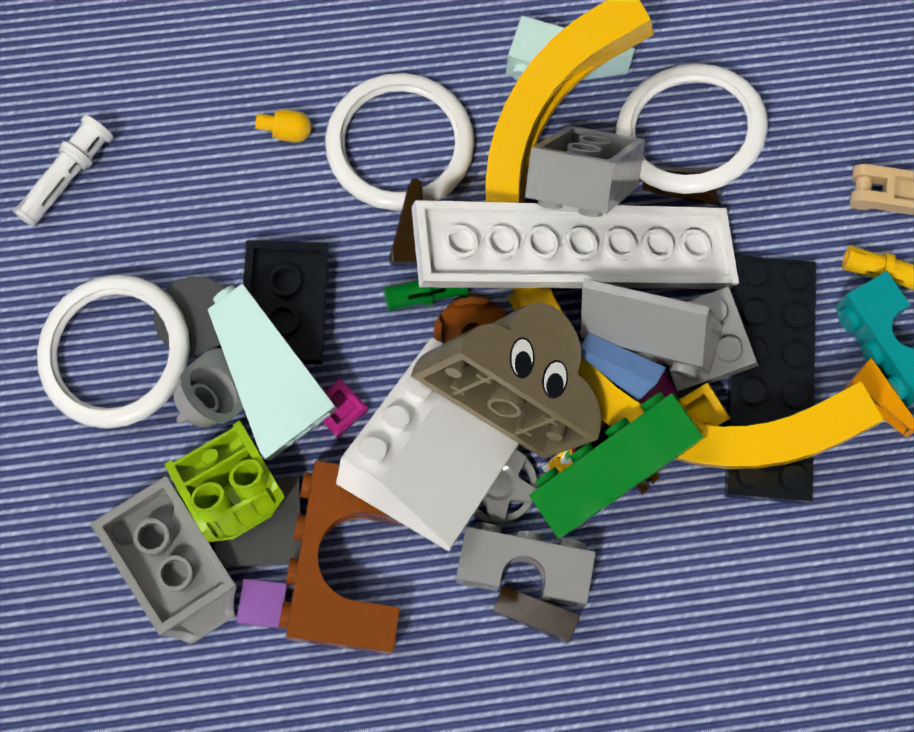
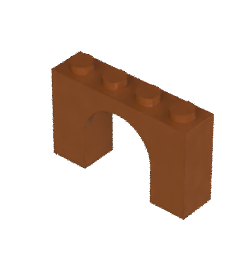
[278,461,405,655]

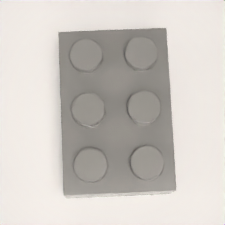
[525,125,645,217]

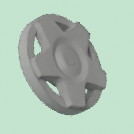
[473,449,537,525]

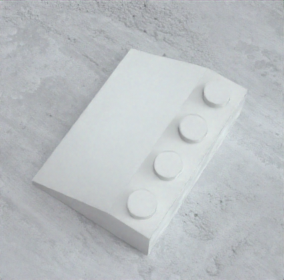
[336,337,519,551]

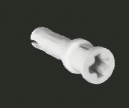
[13,115,113,227]

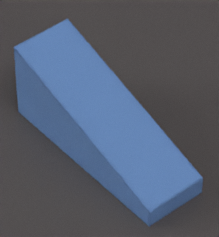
[580,333,666,401]

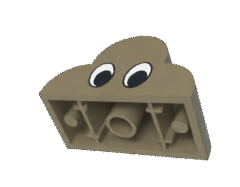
[410,303,601,459]

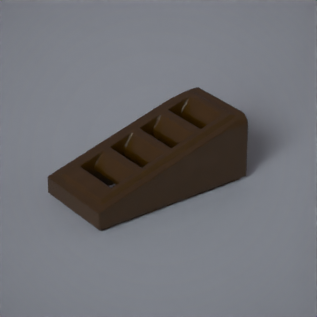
[389,179,423,265]

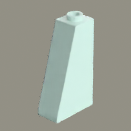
[208,284,338,461]

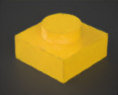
[680,382,731,426]

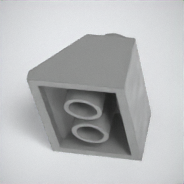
[581,279,723,378]

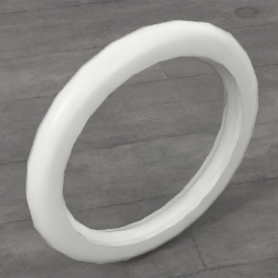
[616,63,768,194]
[325,73,475,211]
[37,275,190,429]

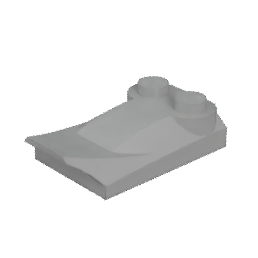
[90,476,237,645]

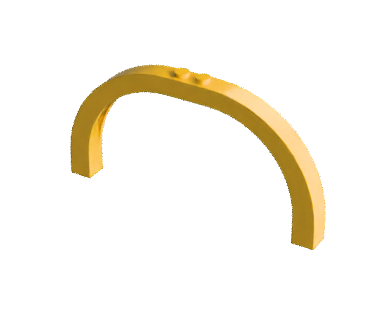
[486,0,884,469]

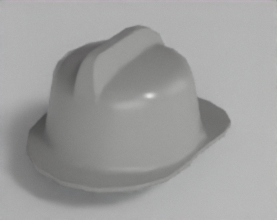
[174,348,244,428]

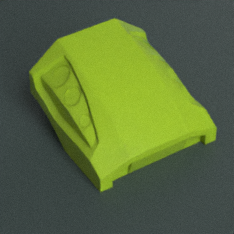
[164,420,285,542]

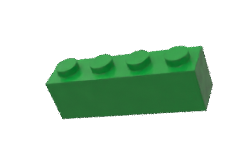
[529,392,707,539]

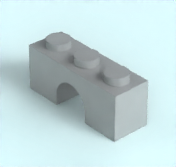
[455,522,596,609]

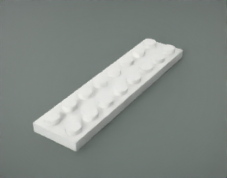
[411,200,739,289]

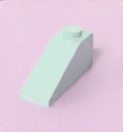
[506,16,635,81]

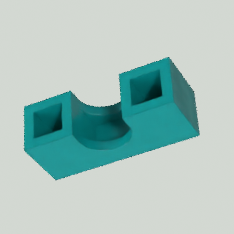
[835,271,914,408]

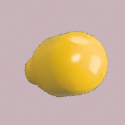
[255,109,311,143]

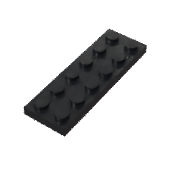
[724,255,816,504]

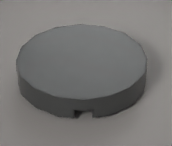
[153,277,225,358]

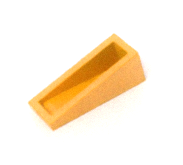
[844,358,914,438]

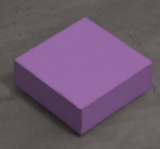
[237,579,288,629]

